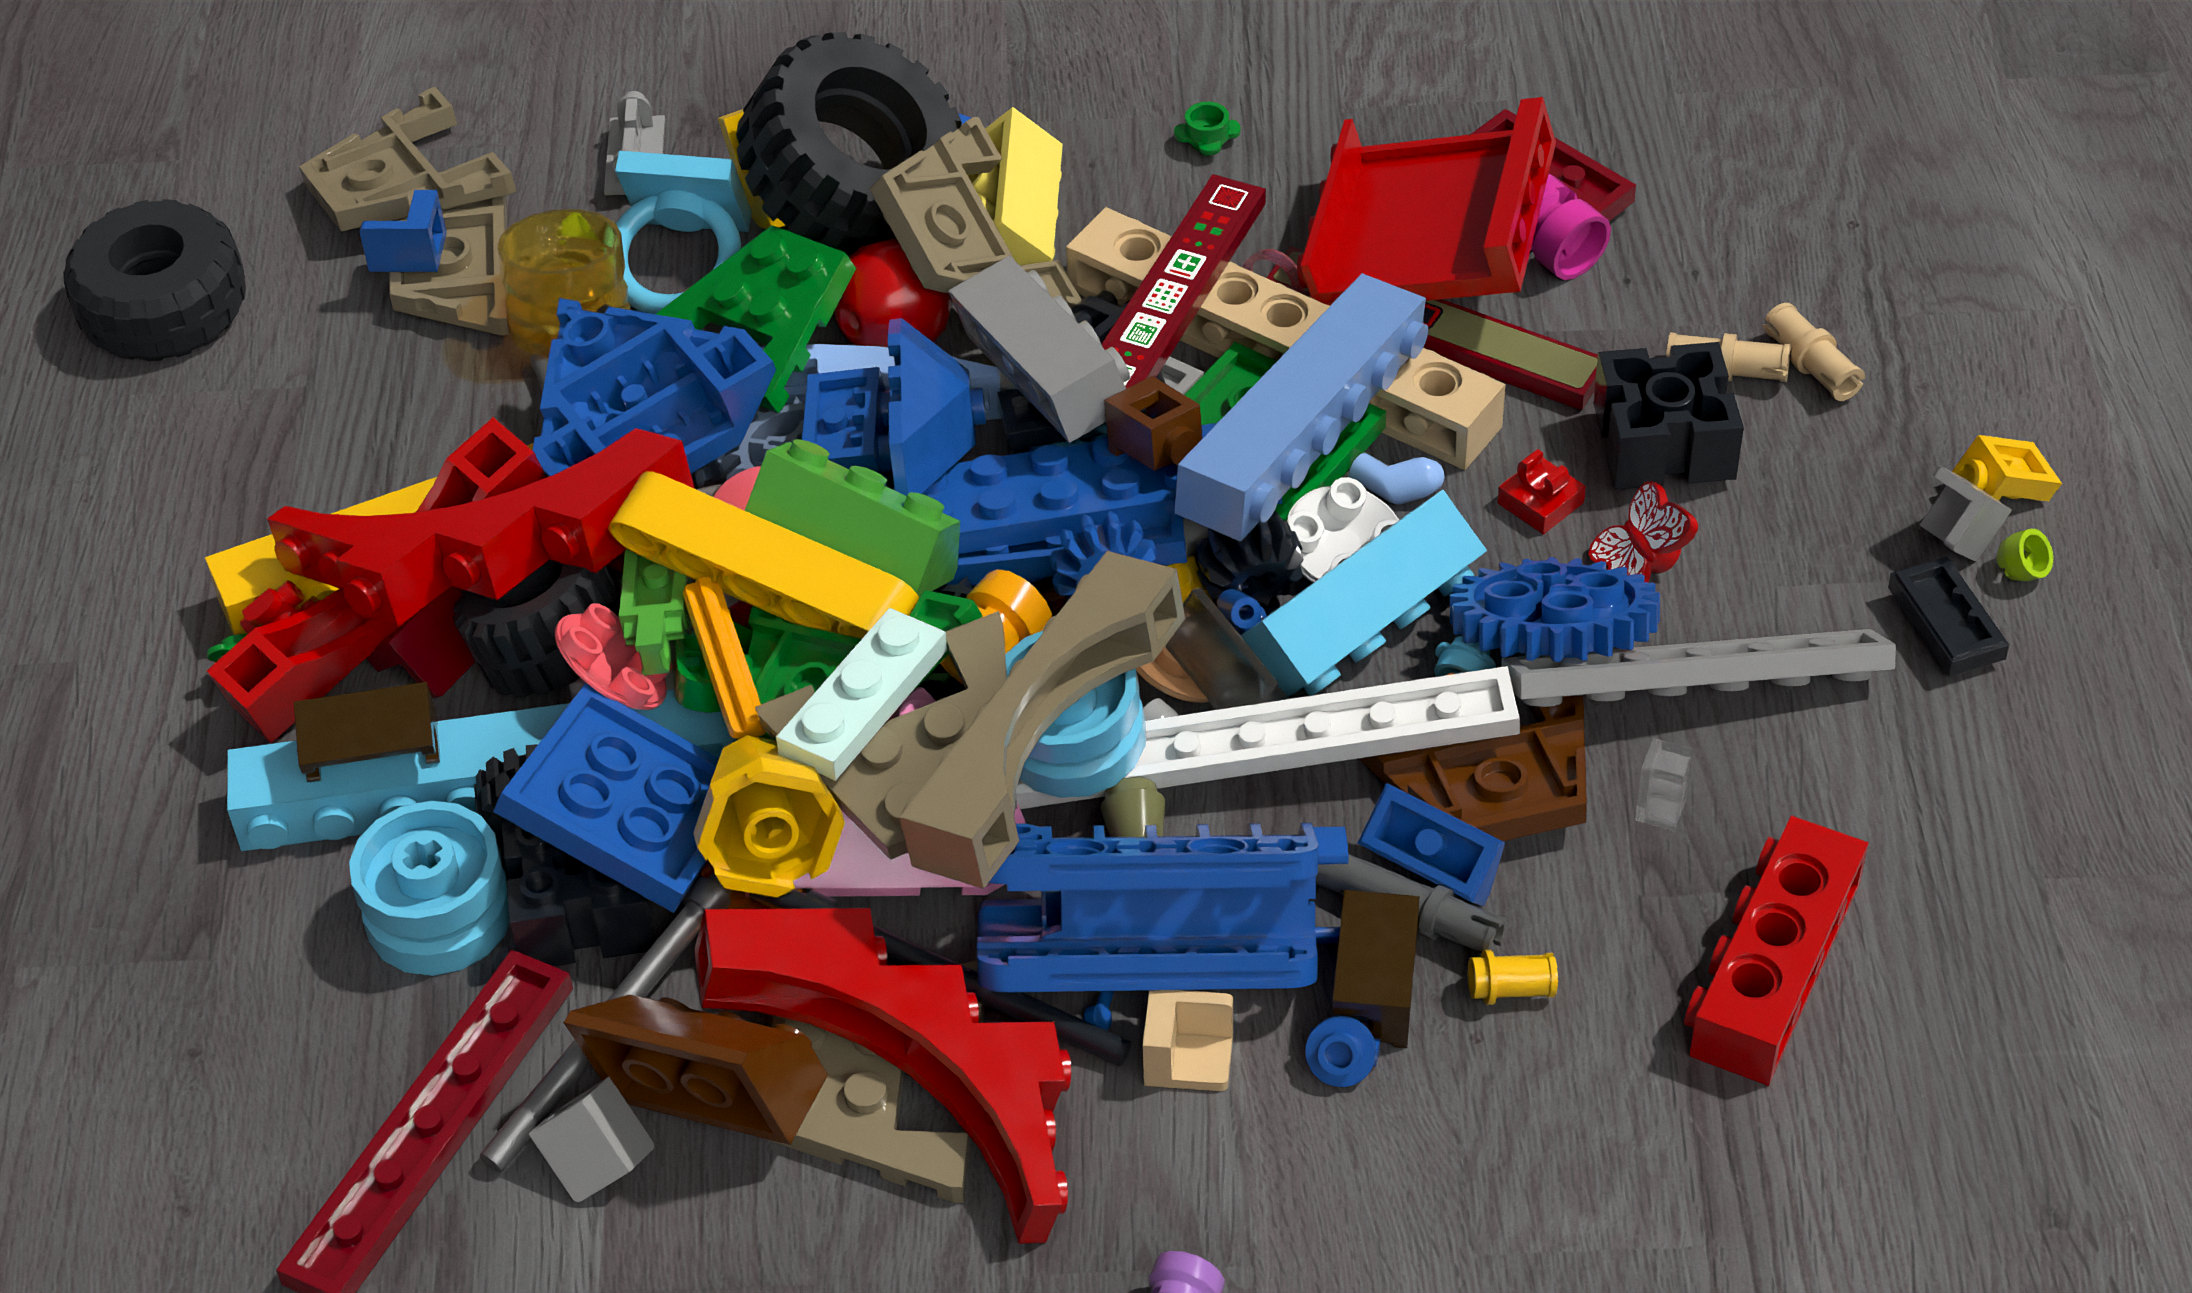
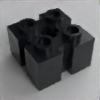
[1593,342,1744,490]
[501,817,656,966]

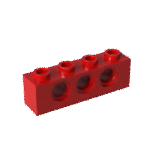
[1684,815,1869,1086]

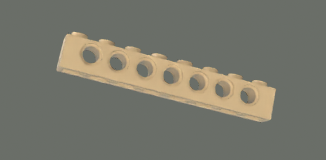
[1066,207,1506,470]

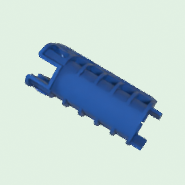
[977,823,1349,992]

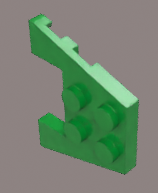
[656,225,856,413]
[725,590,983,742]

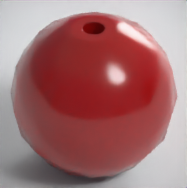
[833,239,953,347]

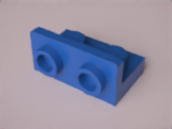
[802,367,892,487]

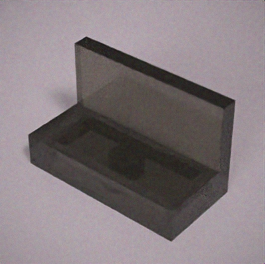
[1165,587,1289,710]

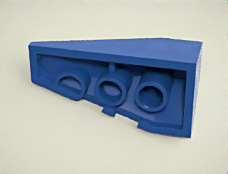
[888,318,987,496]

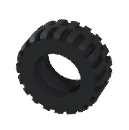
[736,32,962,257]

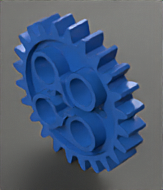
[1450,557,1660,662]

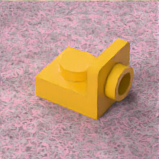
[1952,435,2062,502]

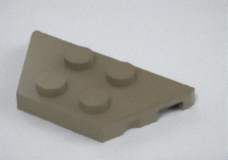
[389,195,510,336]

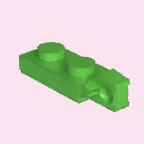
[619,549,692,675]

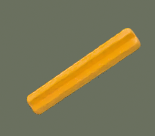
[683,576,766,740]

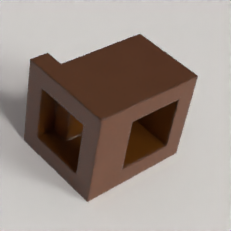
[1104,376,1203,471]

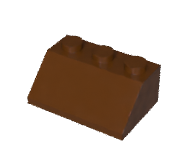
[563,994,828,1145]

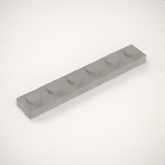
[1502,629,1896,707]

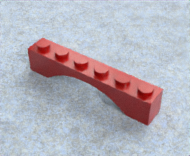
[206,417,546,743]

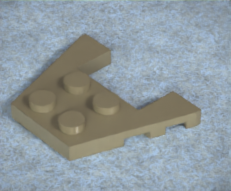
[299,87,517,231]
[870,117,1082,311]
[755,611,1017,860]
[763,960,985,1203]

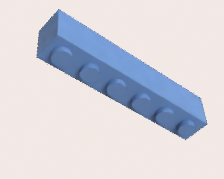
[1174,273,1428,542]

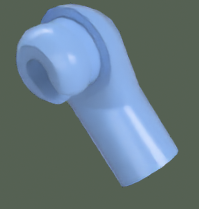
[1349,453,1445,505]

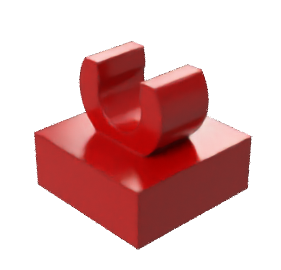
[1497,449,1586,535]

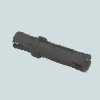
[1316,854,1508,956]

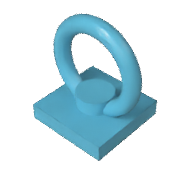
[605,151,752,314]

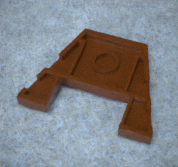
[1358,695,1587,841]

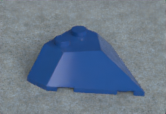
[532,298,776,477]

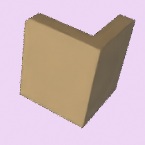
[1143,990,1233,1091]

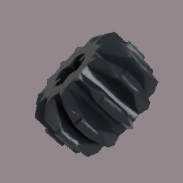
[1195,511,1304,606]

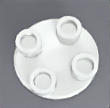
[1286,477,1399,583]

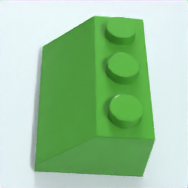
[745,439,960,598]

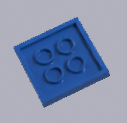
[493,683,719,913]

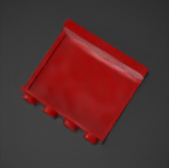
[1297,97,1556,306]

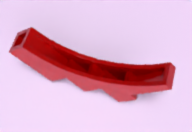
[267,428,695,627]
[694,908,1071,1244]

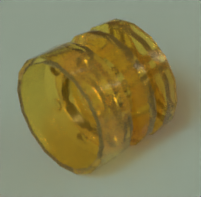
[497,209,631,358]

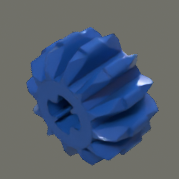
[1050,510,1158,601]

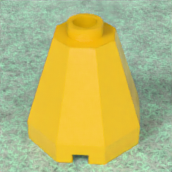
[693,735,845,898]

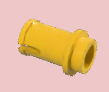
[1467,950,1558,1005]

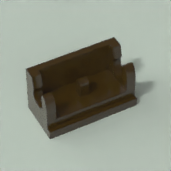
[294,682,440,783]
[1332,890,1420,1048]

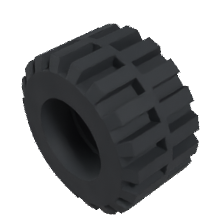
[453,559,622,697]

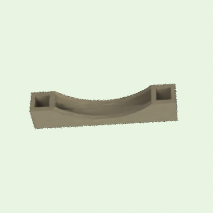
[899,551,1185,889]

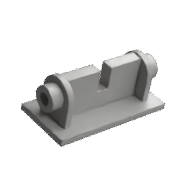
[604,91,665,196]

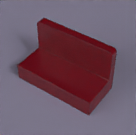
[366,586,475,699]

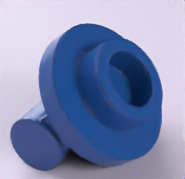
[1306,1016,1381,1087]

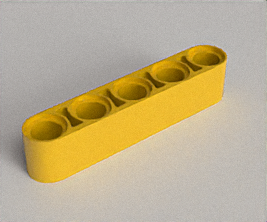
[609,472,919,639]

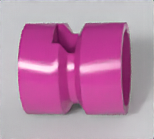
[1531,174,1611,280]

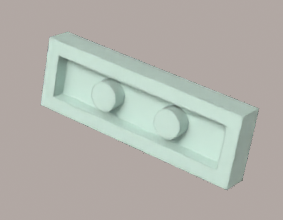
[776,608,947,781]

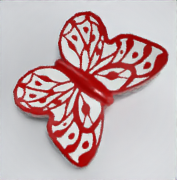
[1588,481,1698,583]

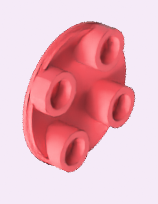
[555,603,673,710]

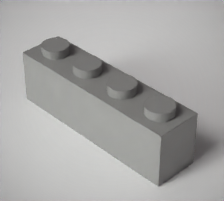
[948,256,1130,443]

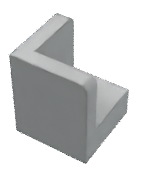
[1920,466,2012,562]
[529,1077,654,1202]

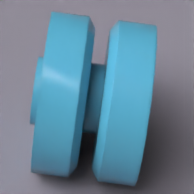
[1005,631,1146,798]
[349,801,510,976]

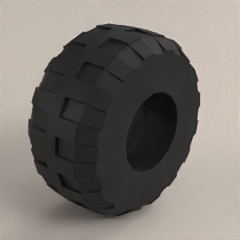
[63,199,246,361]

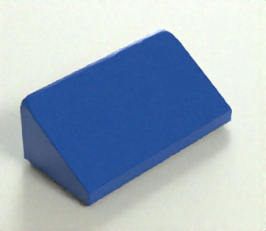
[1357,783,1505,906]

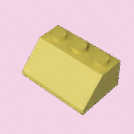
[967,107,1063,265]

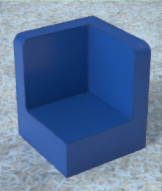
[359,190,447,272]

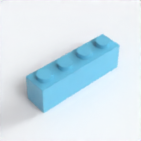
[1238,490,1487,700]

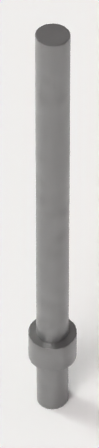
[479,872,733,1173]

